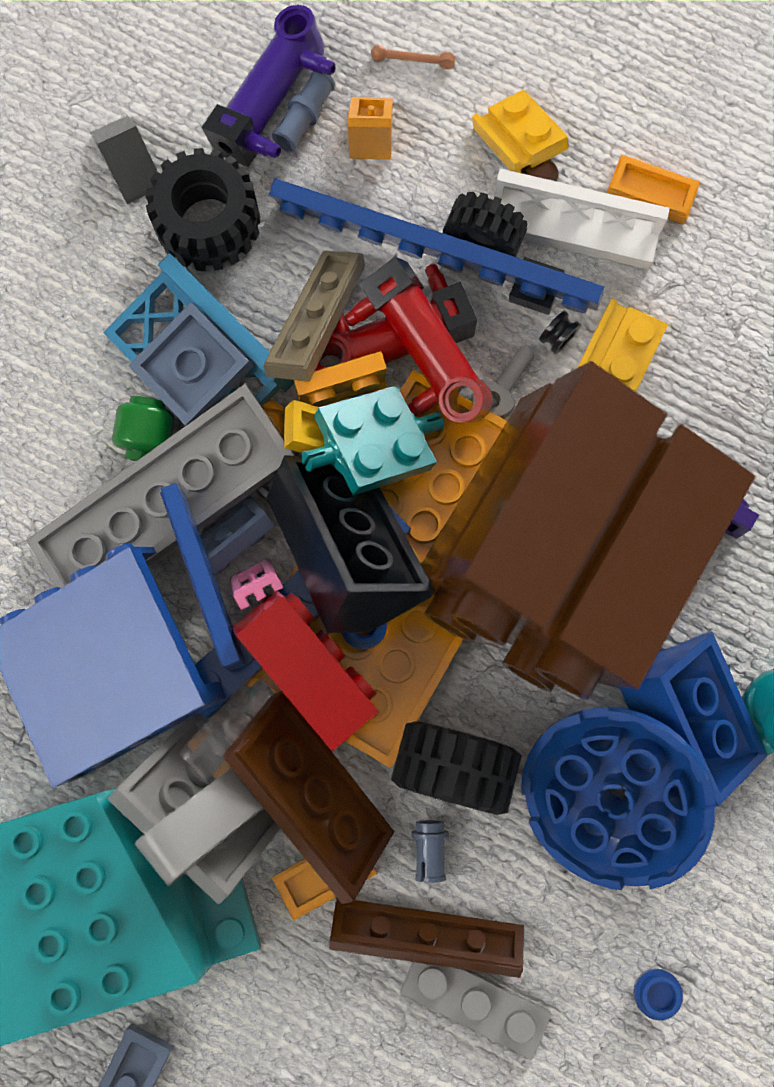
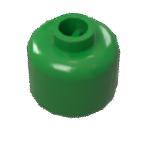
[112,396,174,461]

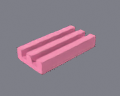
[229,558,283,610]

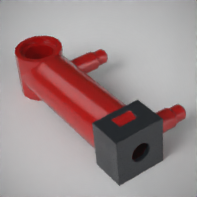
[344,256,492,422]
[314,264,477,372]

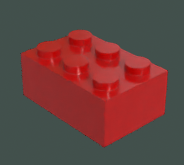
[232,591,379,752]

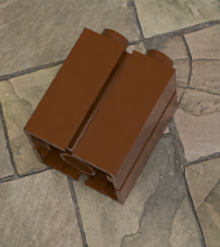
[421,361,756,700]

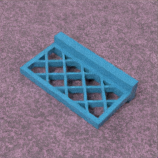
[103,253,294,406]

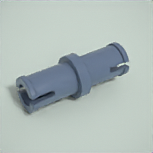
[272,71,336,152]

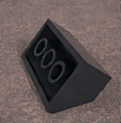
[267,455,435,633]

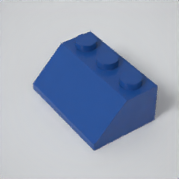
[618,632,768,807]

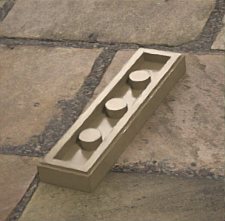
[263,251,365,381]

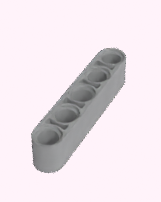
[135,768,264,886]

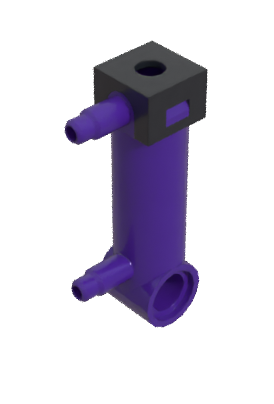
[201,4,336,167]

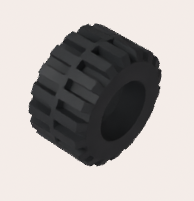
[145,148,260,272]
[391,721,522,815]

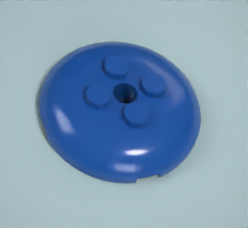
[521,707,716,890]

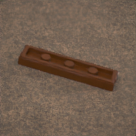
[329,898,524,978]

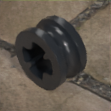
[539,310,581,354]

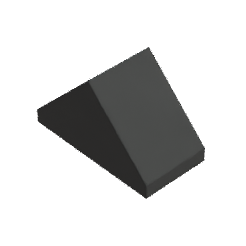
[90,115,158,204]

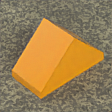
[348,97,393,160]

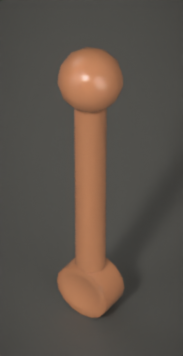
[371,44,456,69]

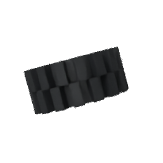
[442,192,528,257]

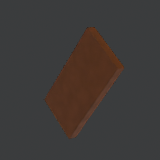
[222,690,395,904]

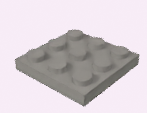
[107,713,281,905]

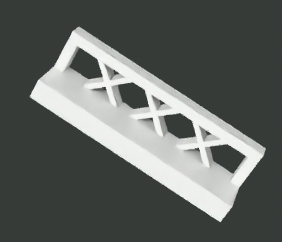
[493,169,670,270]

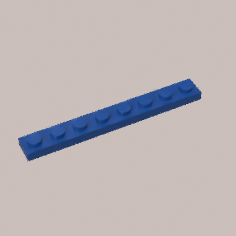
[269,178,604,314]

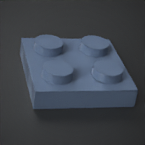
[129,302,254,426]

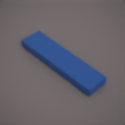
[160,483,247,671]

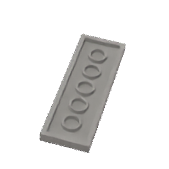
[26,384,296,588]

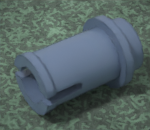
[411,820,449,883]

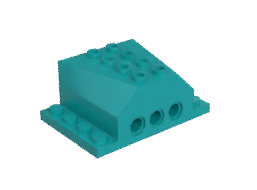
[0,788,262,1047]

